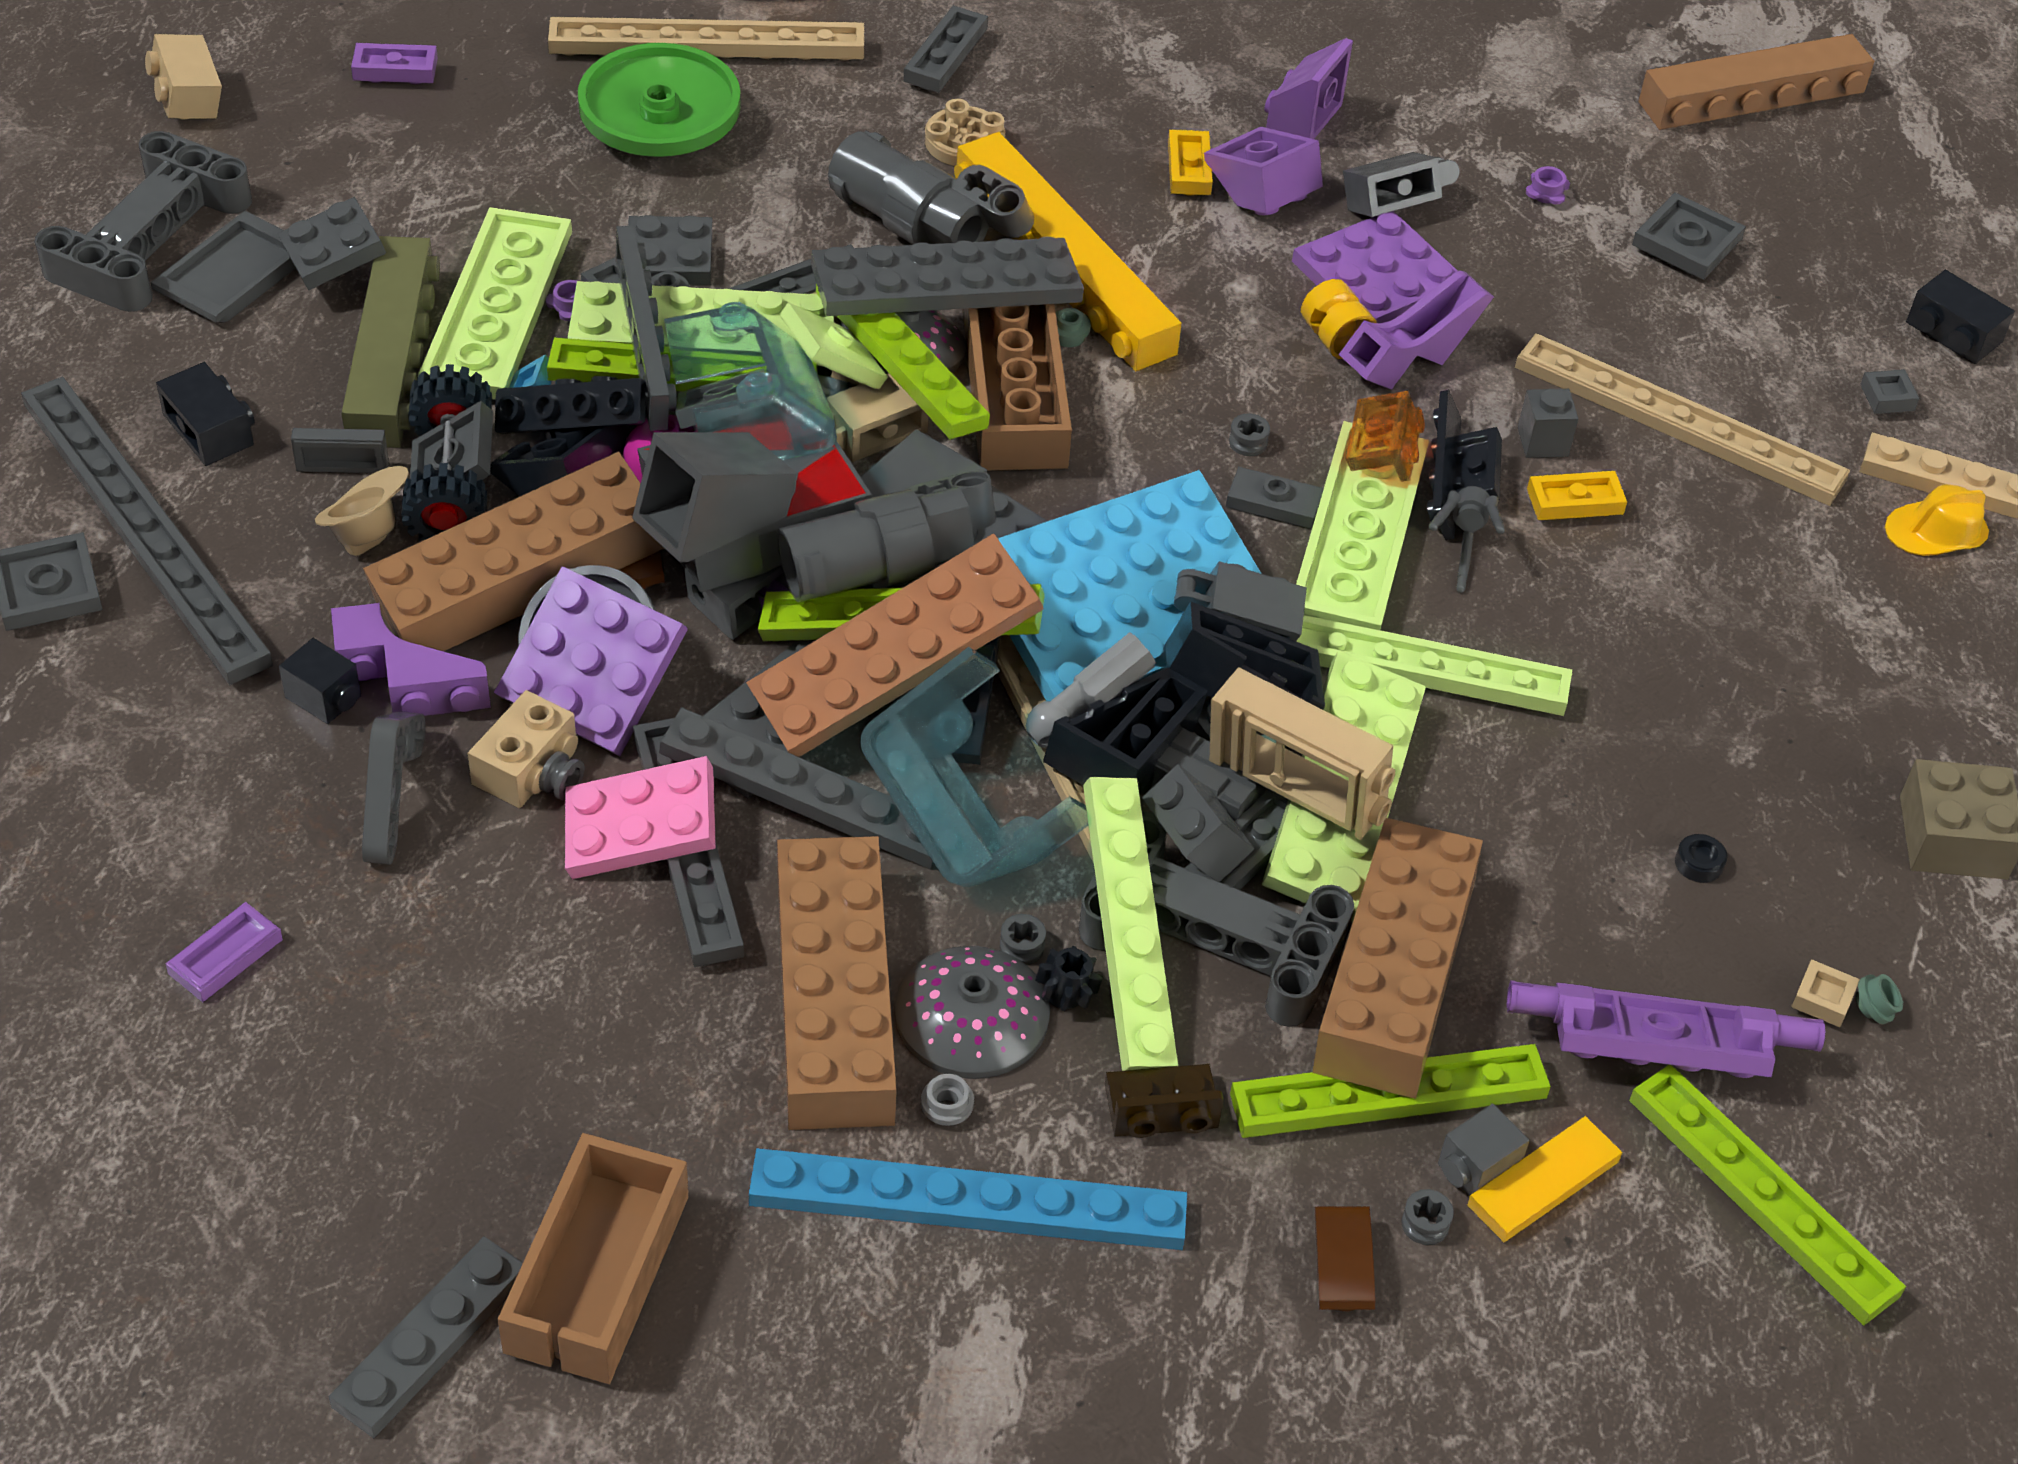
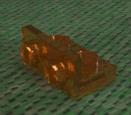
[1345,390,1425,482]

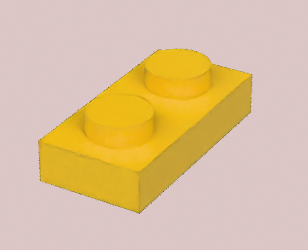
[1168,129,1213,196]
[1527,471,1627,520]

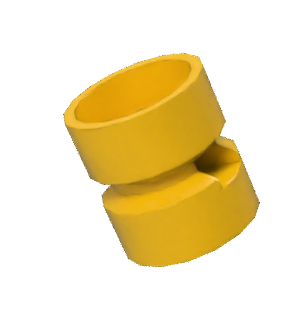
[1301,279,1377,359]

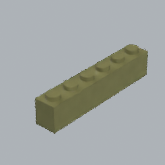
[341,236,440,448]

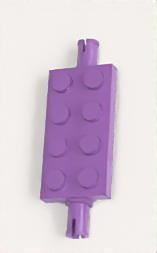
[1506,980,1825,1078]

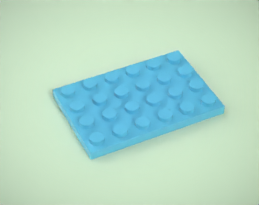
[998,470,1262,701]

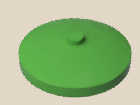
[578,43,740,157]

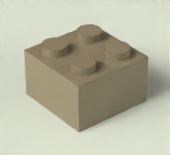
[1900,759,2018,880]

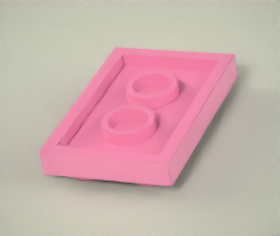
[565,756,716,879]

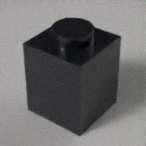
[279,638,361,724]

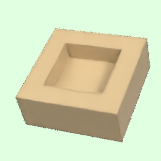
[1792,959,1860,1027]

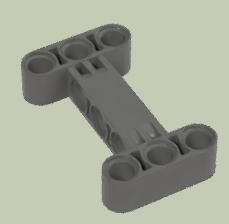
[34,131,252,312]
[1079,811,1354,1027]

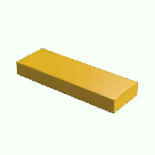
[1467,1116,1623,1243]

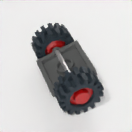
[401,364,493,542]

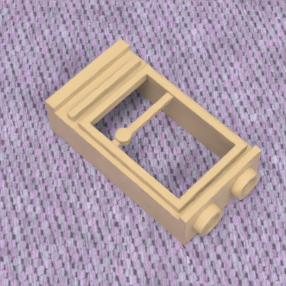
[1209,667,1396,840]

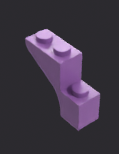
[1339,271,1494,390]
[331,603,491,716]

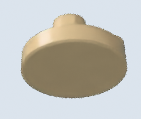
[925,99,1005,166]

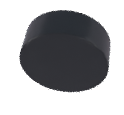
[1675,834,1728,883]

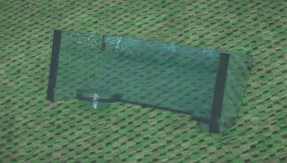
[664,302,837,460]
[861,647,1089,887]

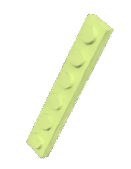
[1296,615,1572,716]
[1083,777,1178,1071]

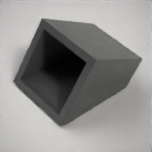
[632,432,798,562]

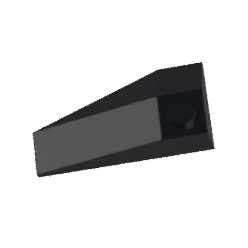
[490,410,647,496]

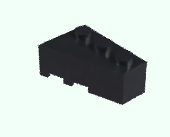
[1165,601,1325,710]
[1043,667,1208,794]

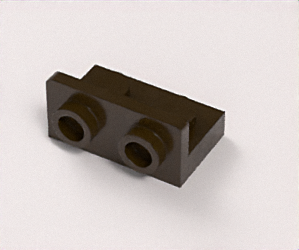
[1105,1064,1224,1138]

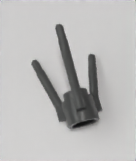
[1429,486,1505,593]

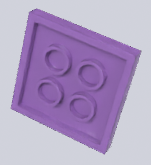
[1292,211,1458,323]
[494,566,688,756]

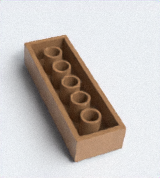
[962,304,1072,470]
[363,452,665,651]
[1312,818,1483,1099]
[777,836,896,1130]

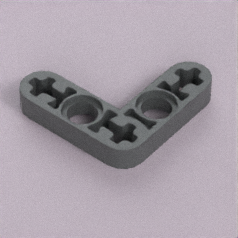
[362,712,425,865]

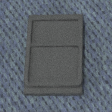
[151,211,296,323]

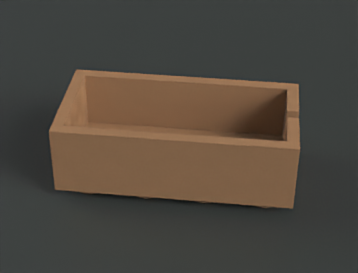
[498,1133,689,1385]

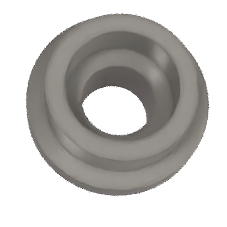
[921,1074,974,1126]

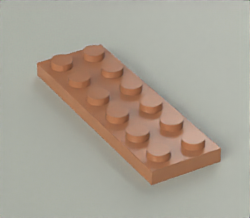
[746,533,1044,757]

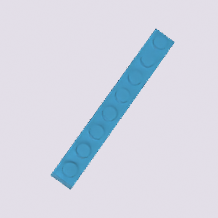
[749,1148,1187,1250]

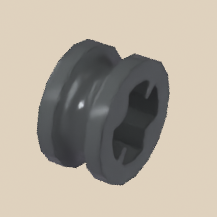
[1229,413,1270,456]
[539,751,585,801]
[999,914,1046,965]
[1401,1189,1454,1245]

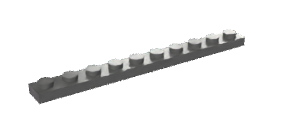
[21,376,273,686]

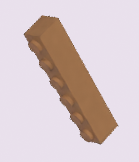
[1638,34,1875,130]

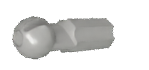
[1026,632,1156,748]

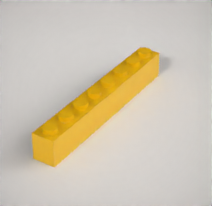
[954,132,1182,372]

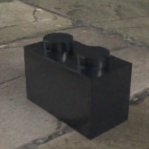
[1906,269,2015,364]
[156,361,255,466]

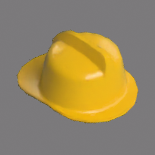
[1885,484,1989,556]

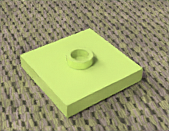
[780,302,888,389]

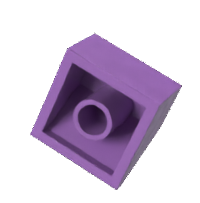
[1264,38,1353,139]
[1204,127,1323,215]

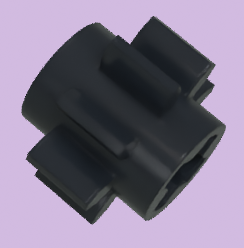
[1035,946,1103,1012]

